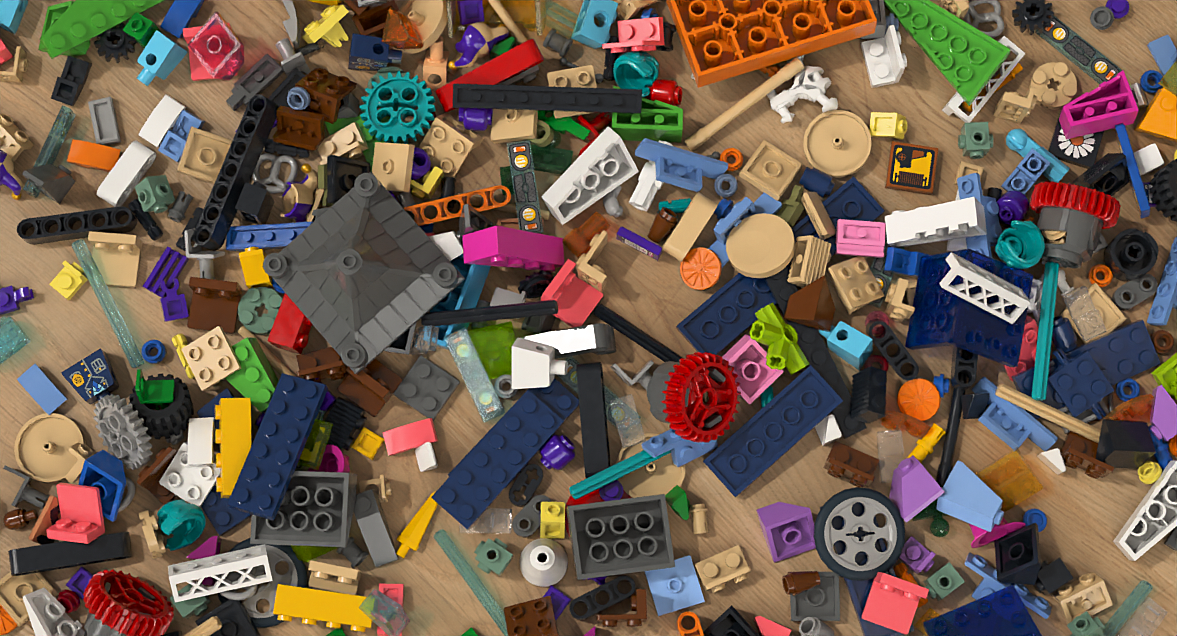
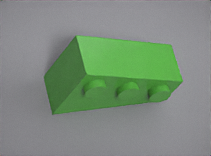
[612,85,683,142]
[225,337,279,412]

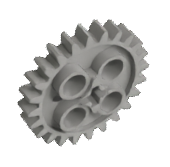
[94,394,153,470]

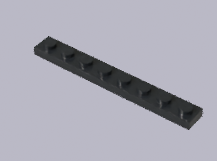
[452,84,642,114]
[764,267,867,439]

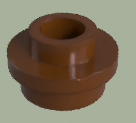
[1150,330,1174,354]

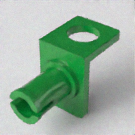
[135,369,175,410]

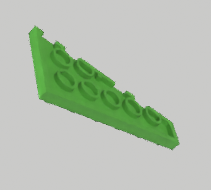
[40,0,165,59]
[884,0,1010,106]

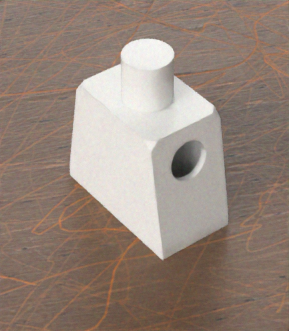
[512,338,568,389]

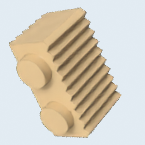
[787,236,831,288]

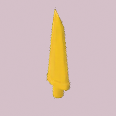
[396,491,438,559]

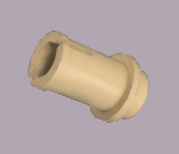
[689,504,709,534]

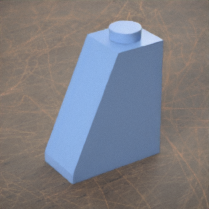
[936,461,1004,532]

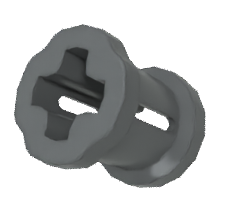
[543,28,573,58]
[336,536,369,569]

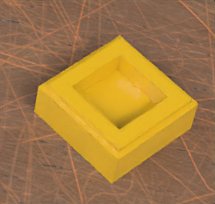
[351,427,384,460]

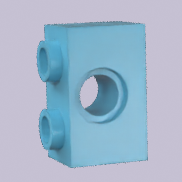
[571,0,618,49]

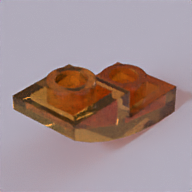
[1102,394,1154,421]
[880,410,931,438]

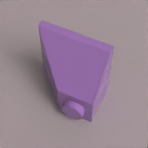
[1150,385,1177,442]
[889,455,945,523]
[756,502,816,563]

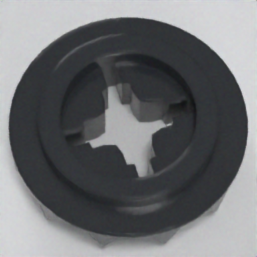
[518,270,554,299]

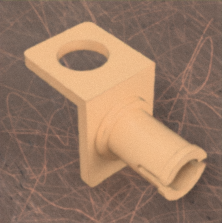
[423,36,449,90]

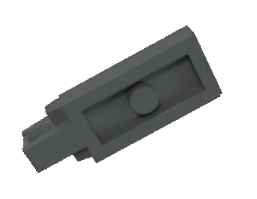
[226,54,284,111]

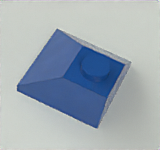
[78,450,126,522]

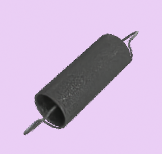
[294,40,325,56]

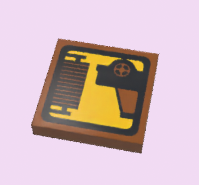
[885,141,938,195]

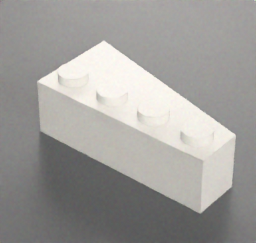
[542,126,639,225]
[885,197,987,248]
[1113,460,1177,561]

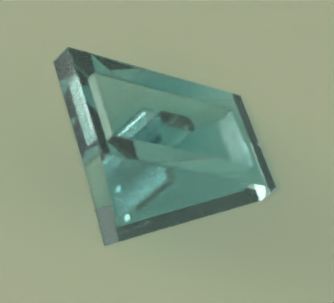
[359,589,410,636]

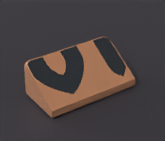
[29,495,61,545]

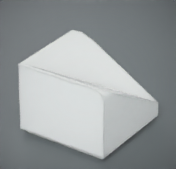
[815,414,842,446]

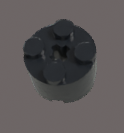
[1104,228,1159,281]

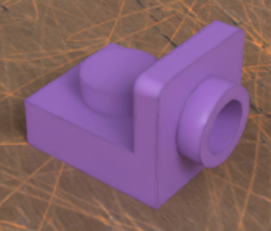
[899,536,936,574]

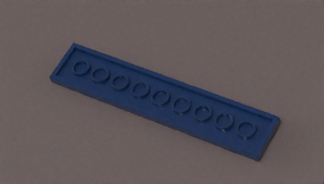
[676,176,885,355]

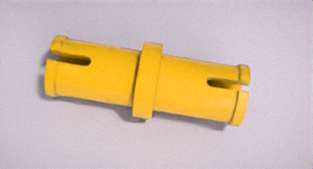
[907,423,946,463]

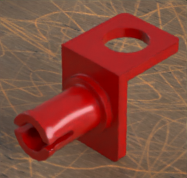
[576,113,612,157]

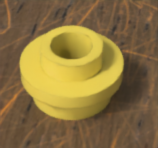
[1138,461,1162,484]

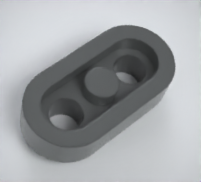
[1112,274,1158,311]
[512,495,551,538]

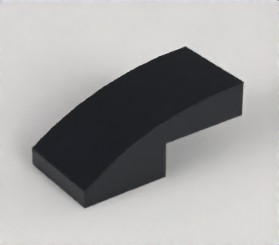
[51,55,92,106]

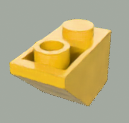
[239,247,273,289]

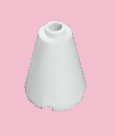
[519,538,568,587]

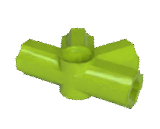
[749,303,809,375]

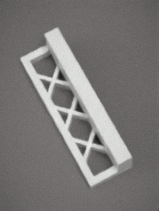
[942,36,1025,123]
[939,252,1031,324]
[168,544,273,602]

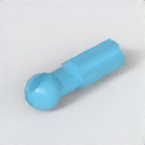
[1006,129,1070,183]

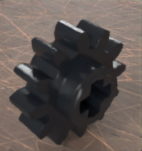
[1012,0,1054,35]
[94,23,137,63]

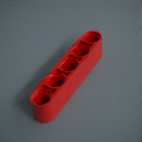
[435,39,544,113]

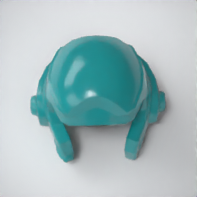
[613,51,659,97]
[995,220,1045,269]
[157,500,206,551]

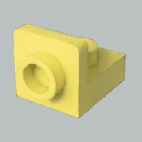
[869,112,907,140]
[410,166,445,200]
[49,260,88,300]
[540,502,565,539]

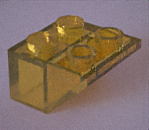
[975,447,1044,513]

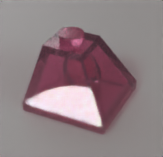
[188,11,244,80]

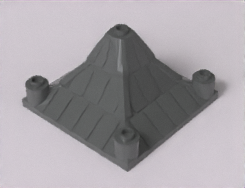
[262,172,465,375]

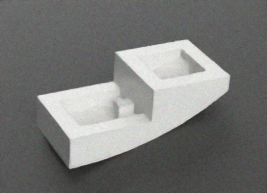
[138,95,186,147]
[188,417,215,466]

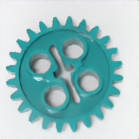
[359,71,436,144]

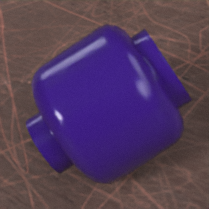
[459,108,493,131]
[411,147,431,181]
[997,190,1030,225]
[540,434,576,470]

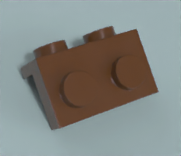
[273,105,325,151]

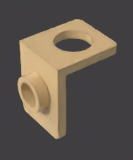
[0,46,28,83]
[359,474,392,503]

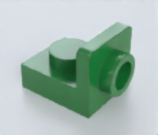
[123,12,163,49]

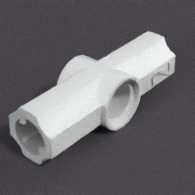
[629,140,673,212]

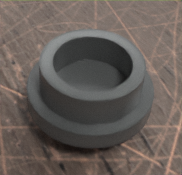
[1090,6,1114,30]

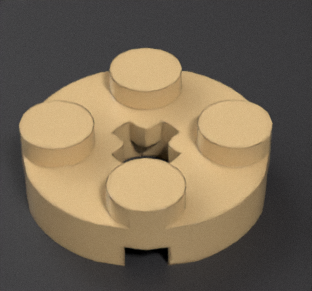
[1029,62,1077,110]
[139,510,166,559]

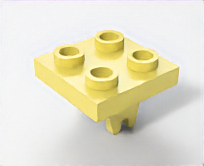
[302,5,349,47]

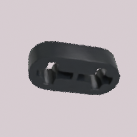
[509,464,543,507]

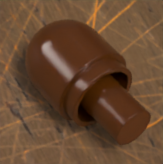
[3,508,38,530]

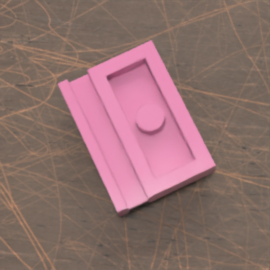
[835,219,886,258]

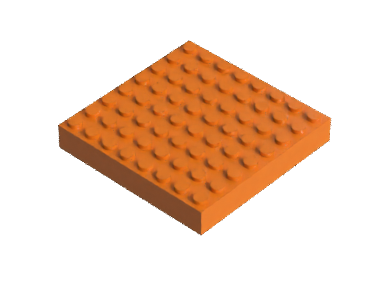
[666,0,877,88]

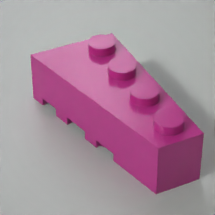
[462,225,564,272]

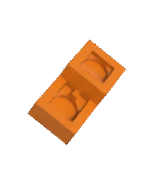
[66,139,121,172]

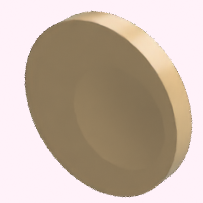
[392,0,449,53]
[803,110,871,178]
[726,213,796,278]
[14,413,86,483]
[616,433,685,498]

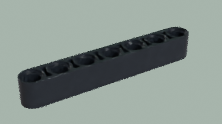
[193,94,279,251]

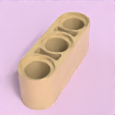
[662,192,718,262]

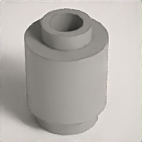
[799,617,834,636]

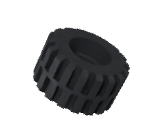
[1149,159,1177,221]
[129,373,194,440]

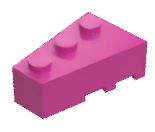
[1059,70,1139,140]

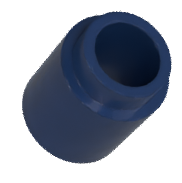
[799,167,835,198]
[1052,316,1078,353]

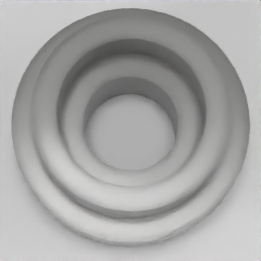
[494,375,518,399]

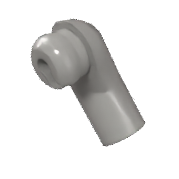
[603,185,623,218]

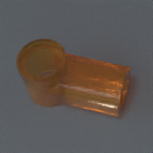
[563,212,610,259]

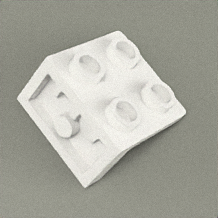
[861,25,907,88]
[159,442,220,507]

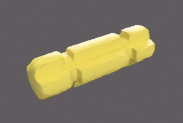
[172,333,195,379]

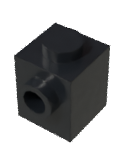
[1033,557,1073,596]

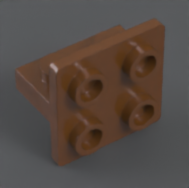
[337,359,403,417]

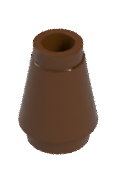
[647,207,678,243]
[782,571,820,596]

